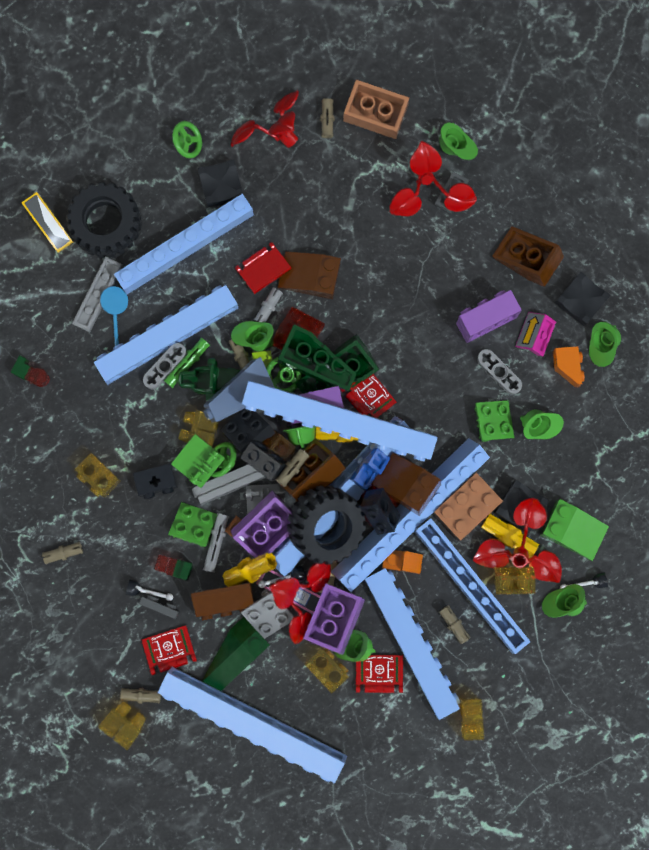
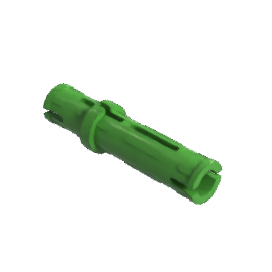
[164,338,210,388]

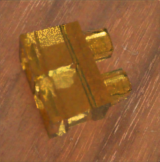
[178,410,219,447]
[98,701,147,750]

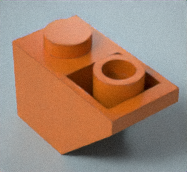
[553,346,585,387]

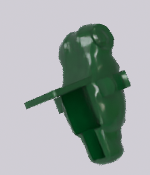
[178,358,240,401]

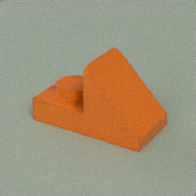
[382,550,423,574]

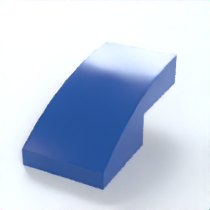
[350,447,390,490]

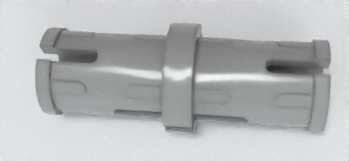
[253,287,283,322]

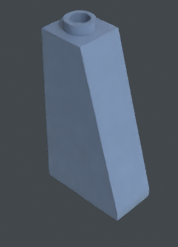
[203,357,275,422]

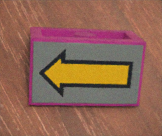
[515,312,556,356]

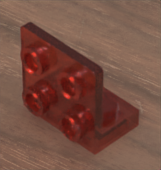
[273,307,325,350]

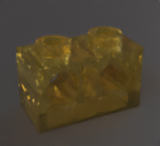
[75,453,121,498]
[494,567,535,594]
[305,648,349,693]
[460,698,484,741]

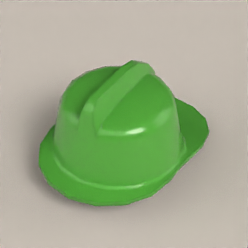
[439,123,478,160]
[231,321,274,352]
[589,322,621,367]
[520,409,564,439]
[283,425,316,448]
[542,584,587,618]
[334,630,375,662]

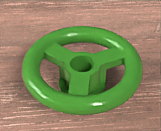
[172,121,202,158]
[266,357,301,392]
[211,442,236,478]

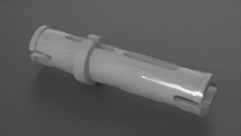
[203,513,229,573]

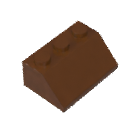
[280,438,346,503]
[191,583,254,621]

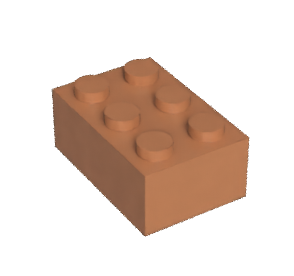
[343,80,409,139]
[432,473,503,542]

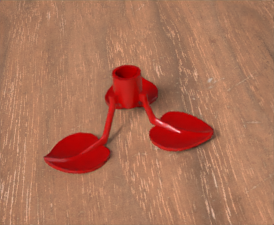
[231,90,299,148]
[389,141,477,216]
[473,498,562,583]
[269,563,331,644]

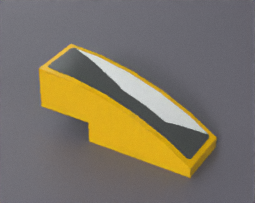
[22,192,73,253]

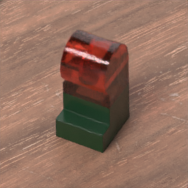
[11,355,50,387]
[154,555,193,581]

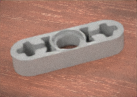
[143,343,187,390]
[477,349,522,395]

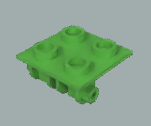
[474,400,514,442]
[171,434,225,488]
[168,502,217,547]

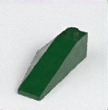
[276,324,356,392]
[295,334,379,394]
[201,617,270,691]

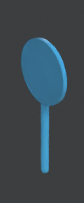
[100,286,128,346]

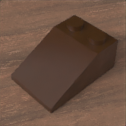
[492,226,564,287]
[278,251,341,300]
[371,453,441,517]

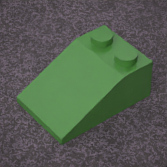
[540,499,609,561]

